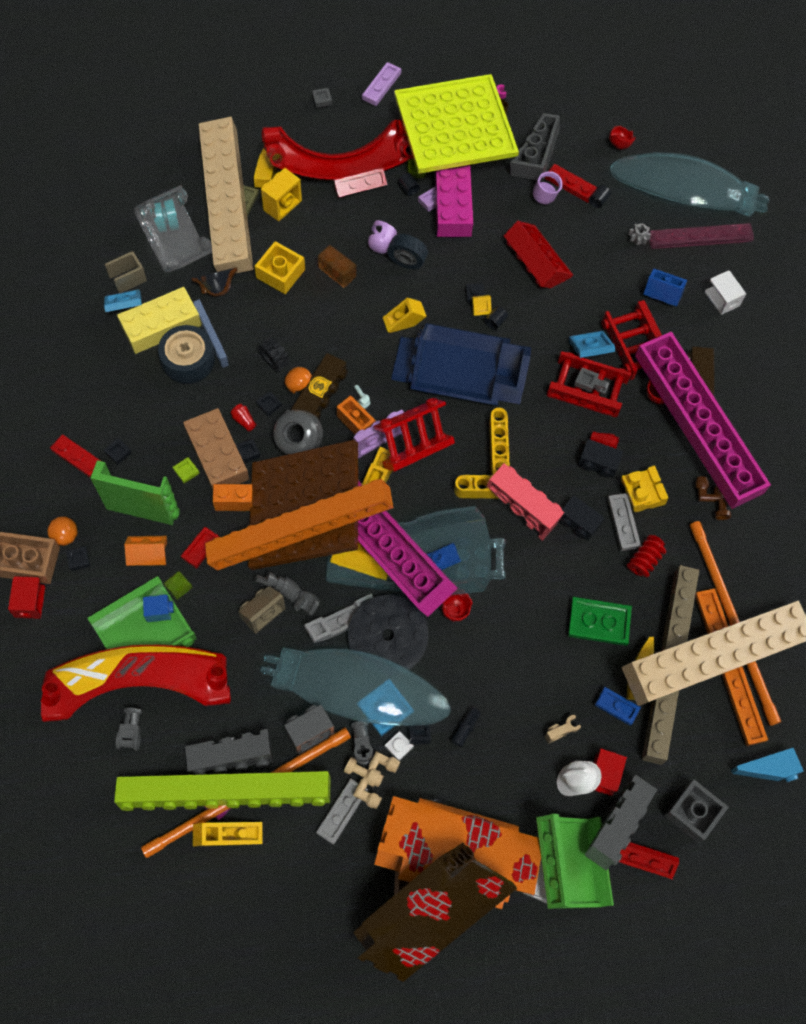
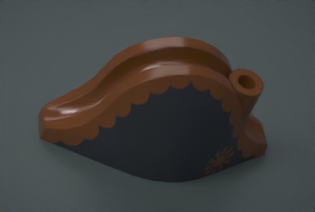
[191,267,238,297]

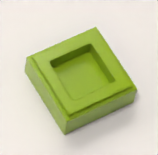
[173,457,200,483]

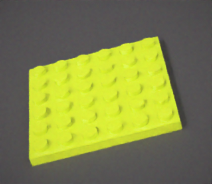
[394,74,519,174]

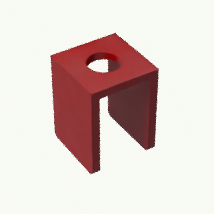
[8,577,46,619]
[594,749,627,796]

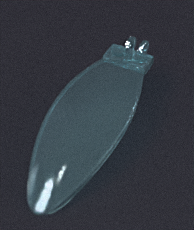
[610,152,769,217]
[260,647,450,726]

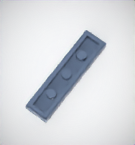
[193,299,229,368]

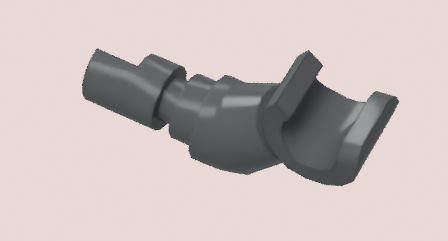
[254,572,320,616]

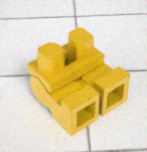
[621,466,669,512]

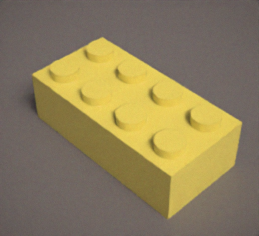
[117,287,202,354]

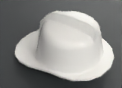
[557,761,601,796]

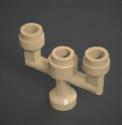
[344,751,400,809]

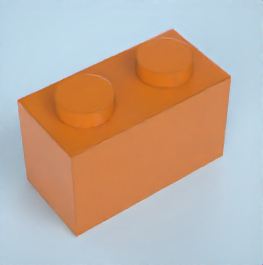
[337,395,376,434]
[213,484,254,511]

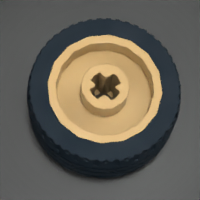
[158,325,215,384]

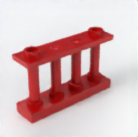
[602,300,662,380]
[547,351,631,418]
[373,398,455,472]

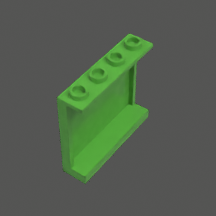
[91,460,180,525]
[88,576,197,649]
[536,814,614,909]

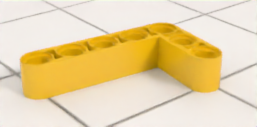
[454,408,510,499]

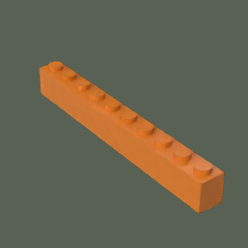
[205,479,394,571]

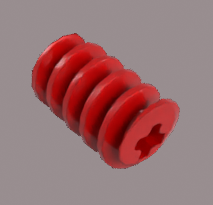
[627,535,666,578]

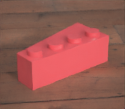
[487,463,564,541]

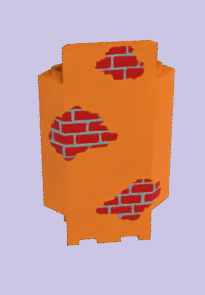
[374,796,541,909]

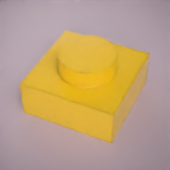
[472,295,492,316]

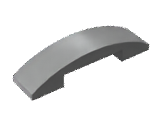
[304,594,374,643]

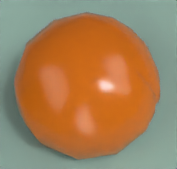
[285,367,312,393]
[47,516,78,546]

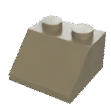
[238,586,286,634]

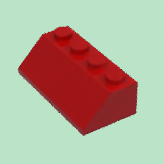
[504,221,573,288]

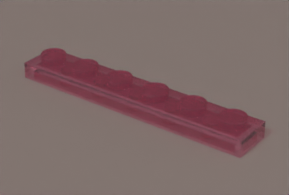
[649,223,754,249]

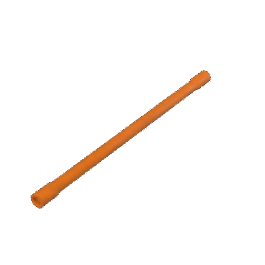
[689,521,781,726]
[141,728,351,858]

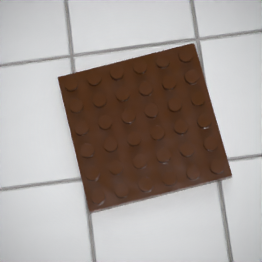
[248,440,358,570]

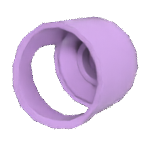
[533,172,562,205]
[368,220,397,254]

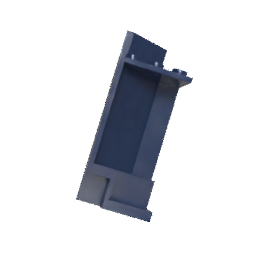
[391,323,531,406]

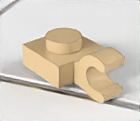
[545,715,581,744]

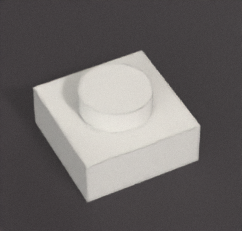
[385,731,414,761]

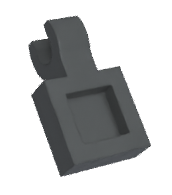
[574,368,609,395]

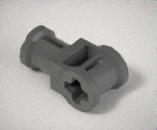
[116,708,142,751]
[350,721,374,765]

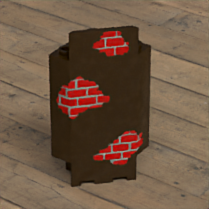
[353,843,517,982]

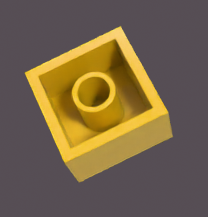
[261,168,302,222]
[255,241,305,295]

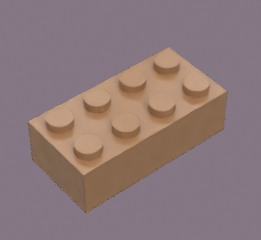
[183,408,249,491]
[0,532,60,584]

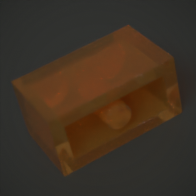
[318,245,356,288]

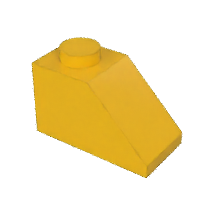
[383,297,427,333]

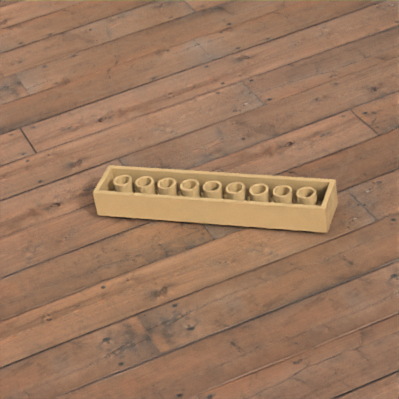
[199,116,254,273]
[622,601,806,706]

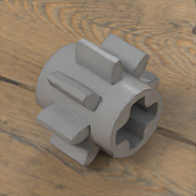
[628,223,651,245]

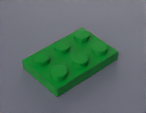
[568,597,632,646]

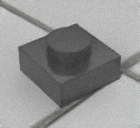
[312,88,332,108]

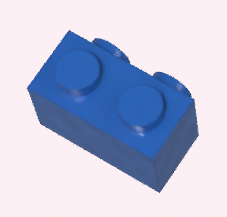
[643,269,687,306]

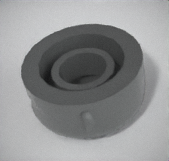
[273,409,323,455]

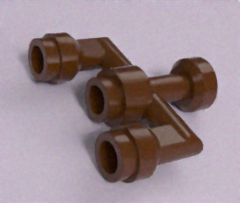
[695,476,731,520]

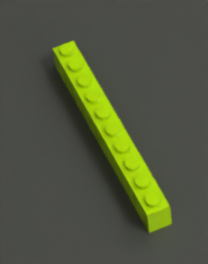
[114,771,331,811]

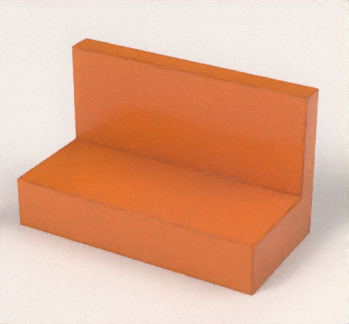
[124,536,167,566]

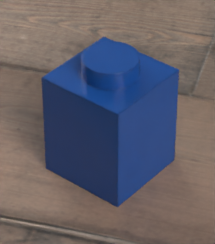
[143,595,174,622]

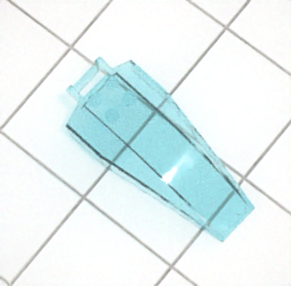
[326,506,506,595]

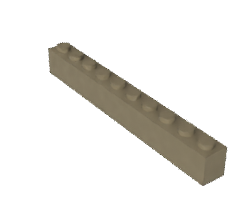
[642,565,699,765]

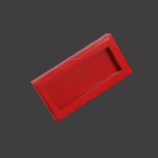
[181,527,220,569]

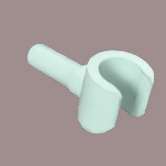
[354,385,370,409]

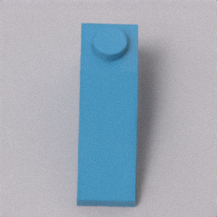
[731,748,804,782]

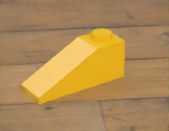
[193,822,262,846]

